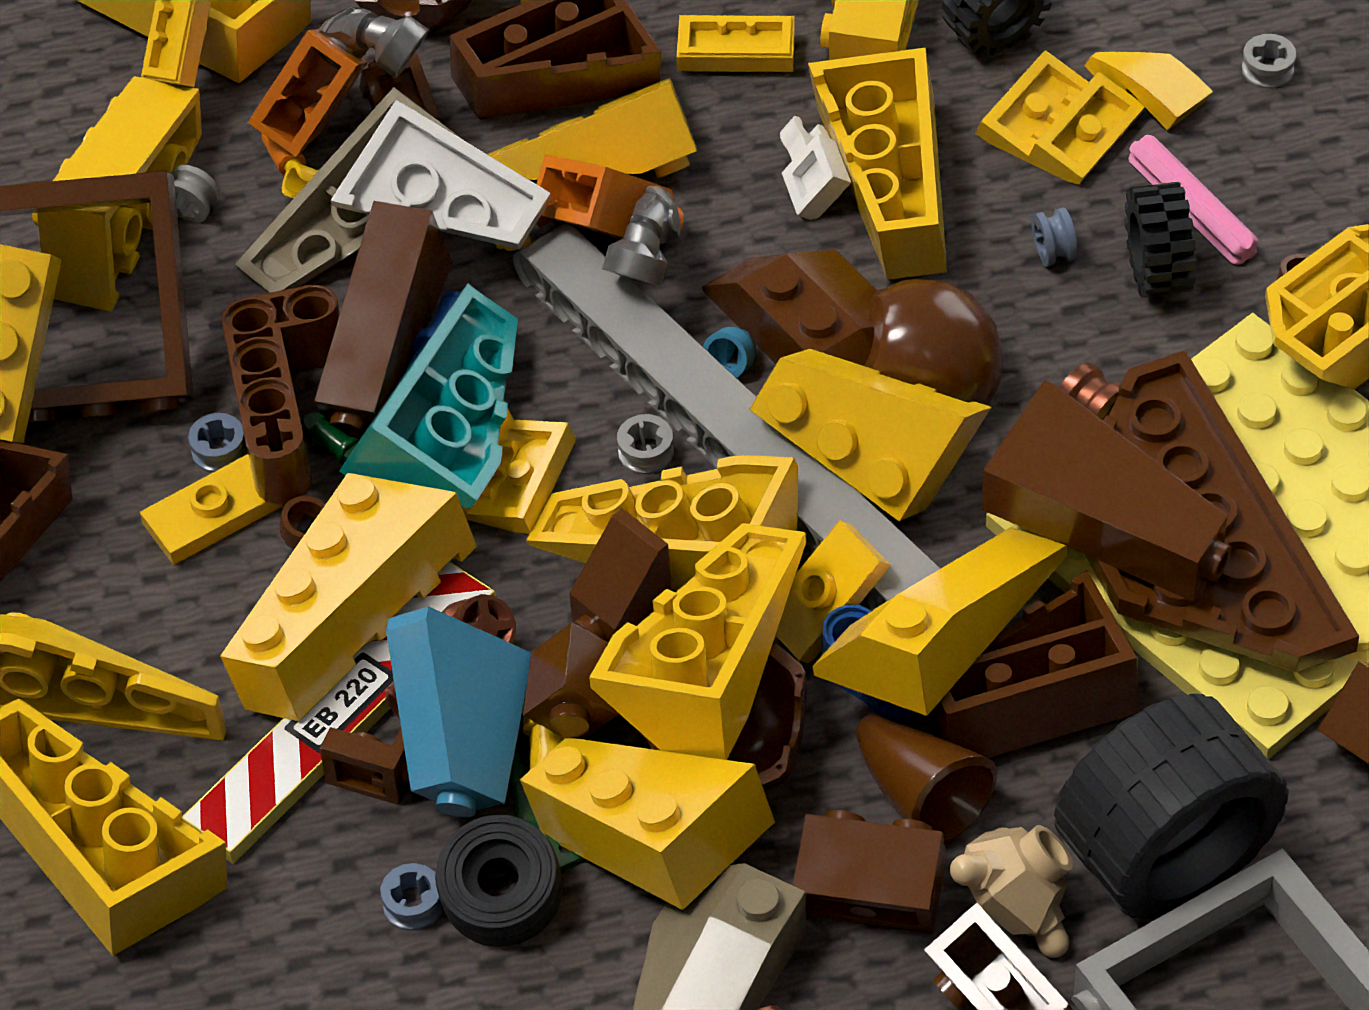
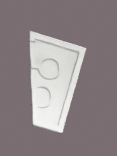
[330,100,552,249]

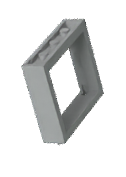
[1071,848,1369,1010]

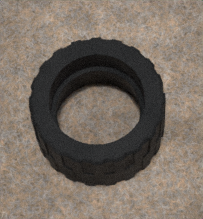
[1054,694,1289,919]

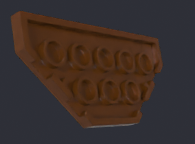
[1085,350,1359,672]

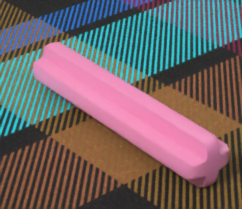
[1129,135,1259,265]

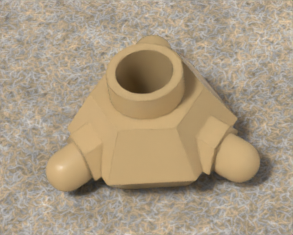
[950,825,1073,958]

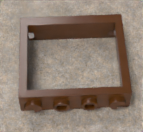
[0,171,193,423]

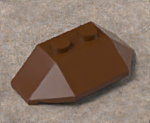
[702,249,878,366]

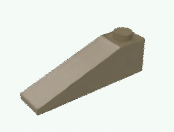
[235,87,463,293]
[633,863,807,1010]

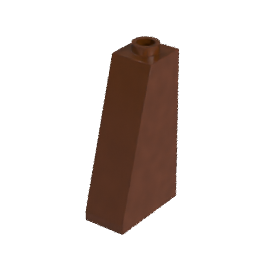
[315,201,453,438]
[982,380,1232,602]

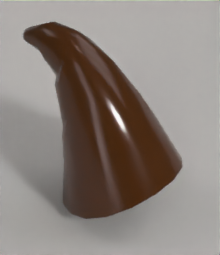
[856,713,998,845]

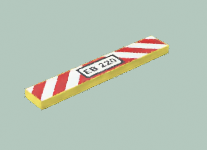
[182,561,496,864]

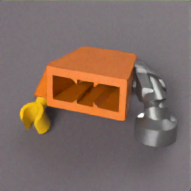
[248,7,429,199]
[496,154,684,286]

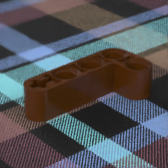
[222,285,340,504]

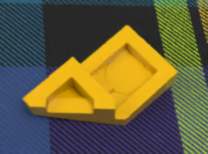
[1084,52,1213,131]

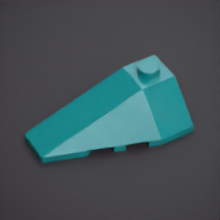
[339,284,518,508]

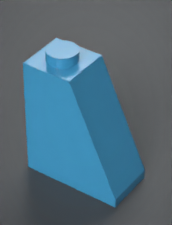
[386,606,531,817]

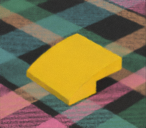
[975,50,1145,184]
[462,407,576,534]

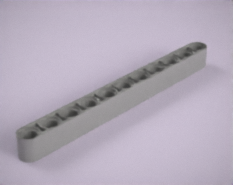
[513,223,941,611]

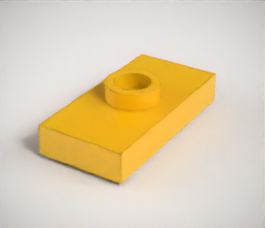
[141,0,211,87]
[677,15,795,72]
[140,454,283,565]
[775,520,891,663]

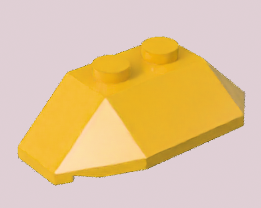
[1265,224,1369,390]

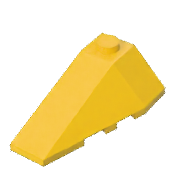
[487,78,697,180]
[526,455,799,591]
[813,527,1068,716]

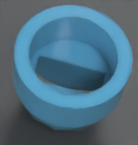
[703,327,757,378]

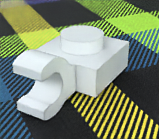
[780,116,851,220]

